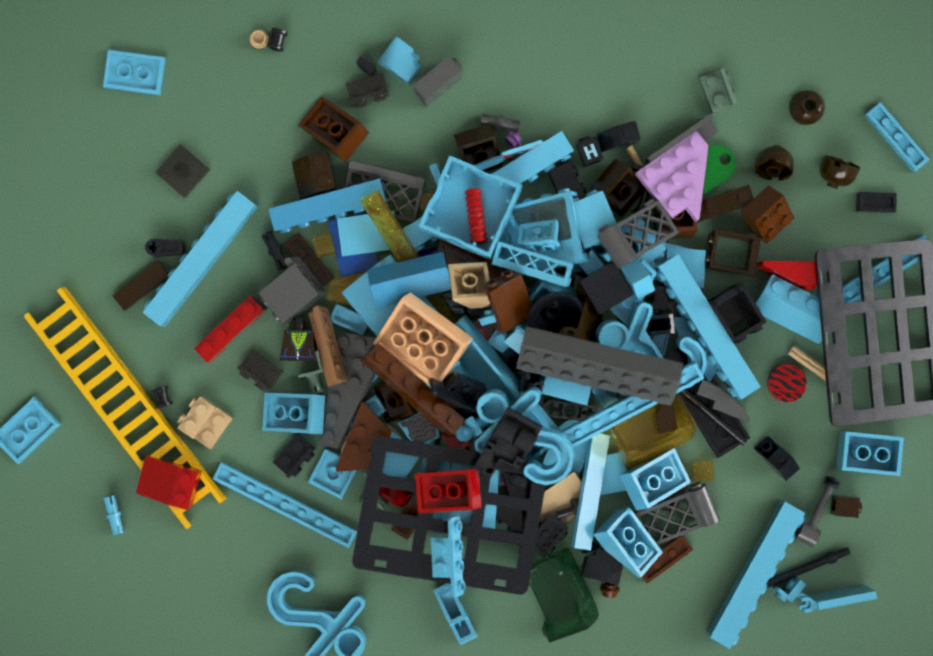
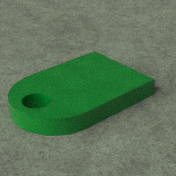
[702,145,736,195]

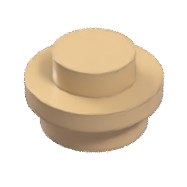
[250,30,269,49]

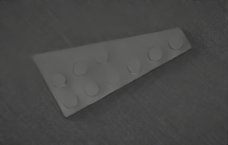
[320,332,377,449]

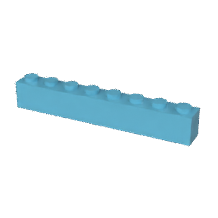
[142,191,258,327]
[655,254,760,400]
[706,500,805,649]

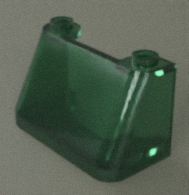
[528,548,599,643]

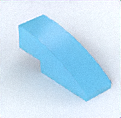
[433,583,478,645]

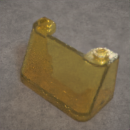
[609,393,697,468]

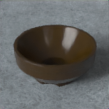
[789,90,825,125]

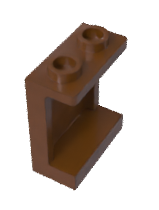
[480,270,532,333]

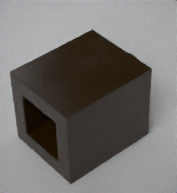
[830,495,862,518]

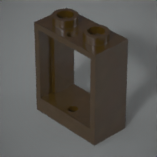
[705,229,761,276]

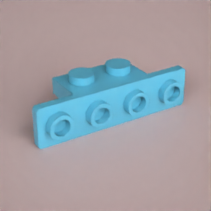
[431,516,465,598]

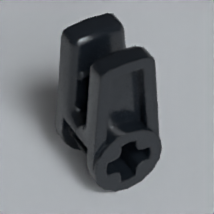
[145,239,185,257]

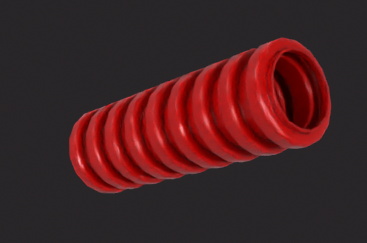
[464,188,488,244]

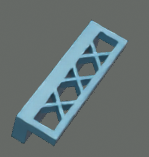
[492,241,573,287]

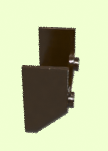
[556,269,604,343]

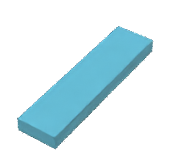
[864,102,930,173]

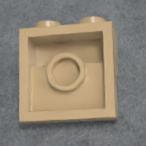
[177,396,233,450]

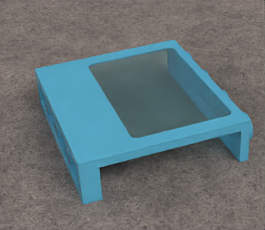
[511,189,590,277]

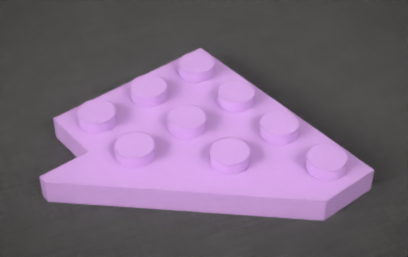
[635,131,708,222]

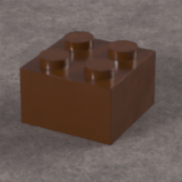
[740,185,795,244]

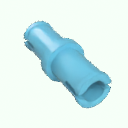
[103,494,124,535]

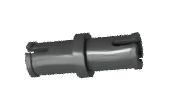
[480,113,520,132]

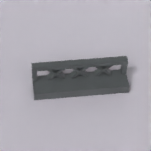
[645,114,718,165]

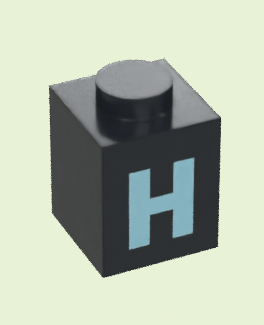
[576,136,603,168]

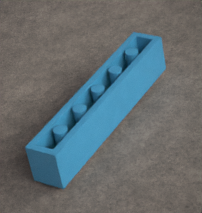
[268,178,387,233]

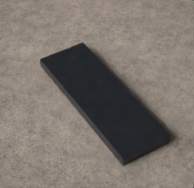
[663,347,750,458]

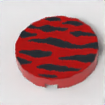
[767,364,807,402]

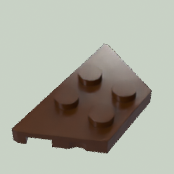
[335,401,392,472]

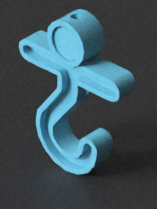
[595,301,707,388]
[474,387,574,485]
[267,570,367,656]

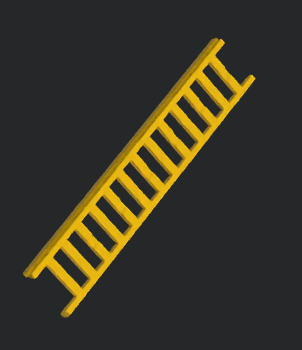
[24,287,227,530]

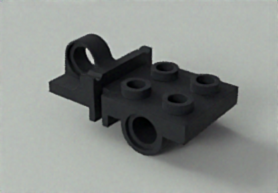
[474,407,542,477]

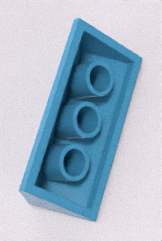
[367,252,451,308]

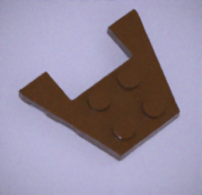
[430,239,501,296]

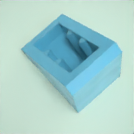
[620,258,655,300]

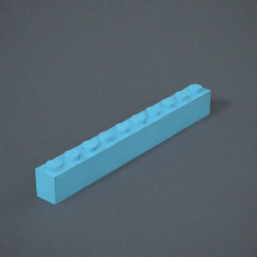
[398,131,574,253]

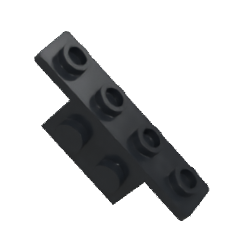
[428,372,487,415]

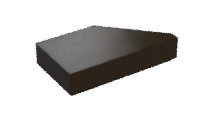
[655,402,678,434]

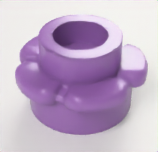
[504,131,522,149]

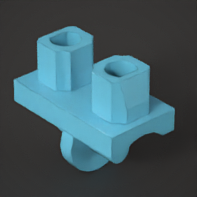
[455,416,488,442]

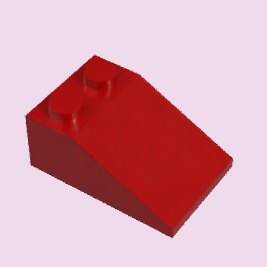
[756,261,817,291]
[136,455,202,510]
[415,468,482,513]

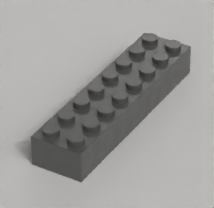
[516,327,683,405]

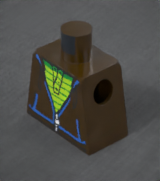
[280,319,317,361]

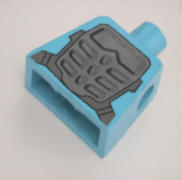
[399,413,441,445]

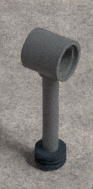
[794,476,841,547]

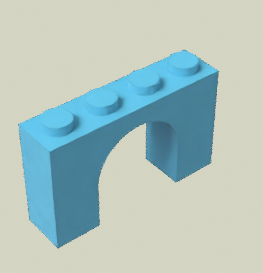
[577,217,667,278]

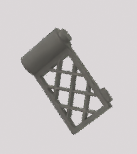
[597,199,679,269]
[634,482,720,545]

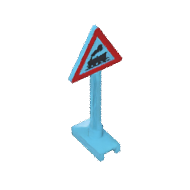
[429,140,543,186]

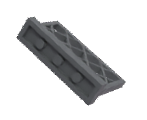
[345,160,426,223]

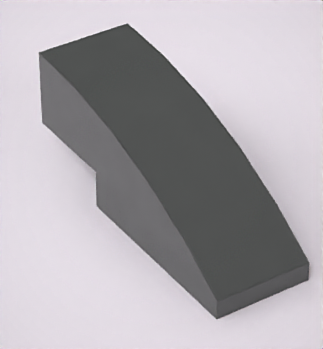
[694,380,750,422]

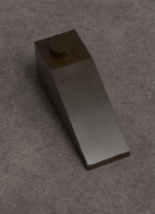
[697,185,754,223]

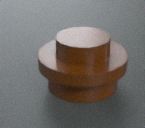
[600,582,620,598]

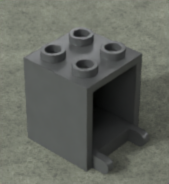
[259,256,327,323]

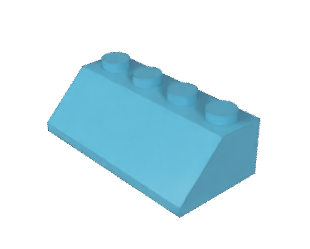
[754,274,822,344]

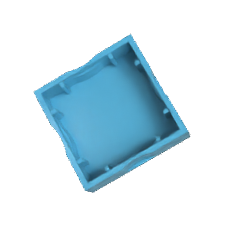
[418,156,522,261]

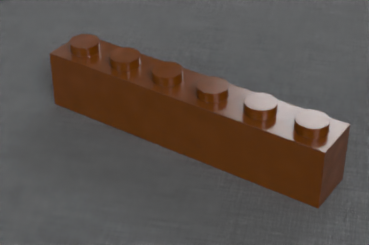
[360,343,466,437]

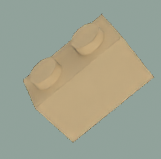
[448,262,490,309]

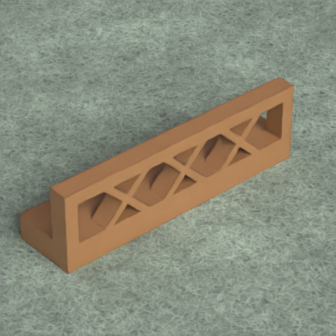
[308,306,348,386]

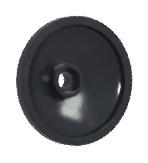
[526,291,583,334]

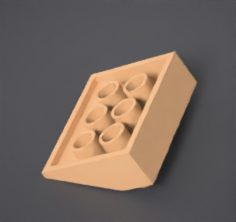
[373,292,473,385]

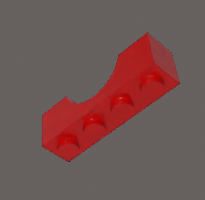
[194,296,267,363]

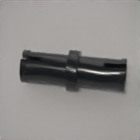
[261,231,288,270]

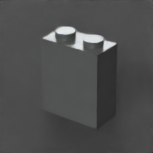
[413,56,462,107]

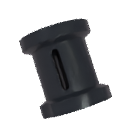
[266,28,288,52]
[151,386,173,409]

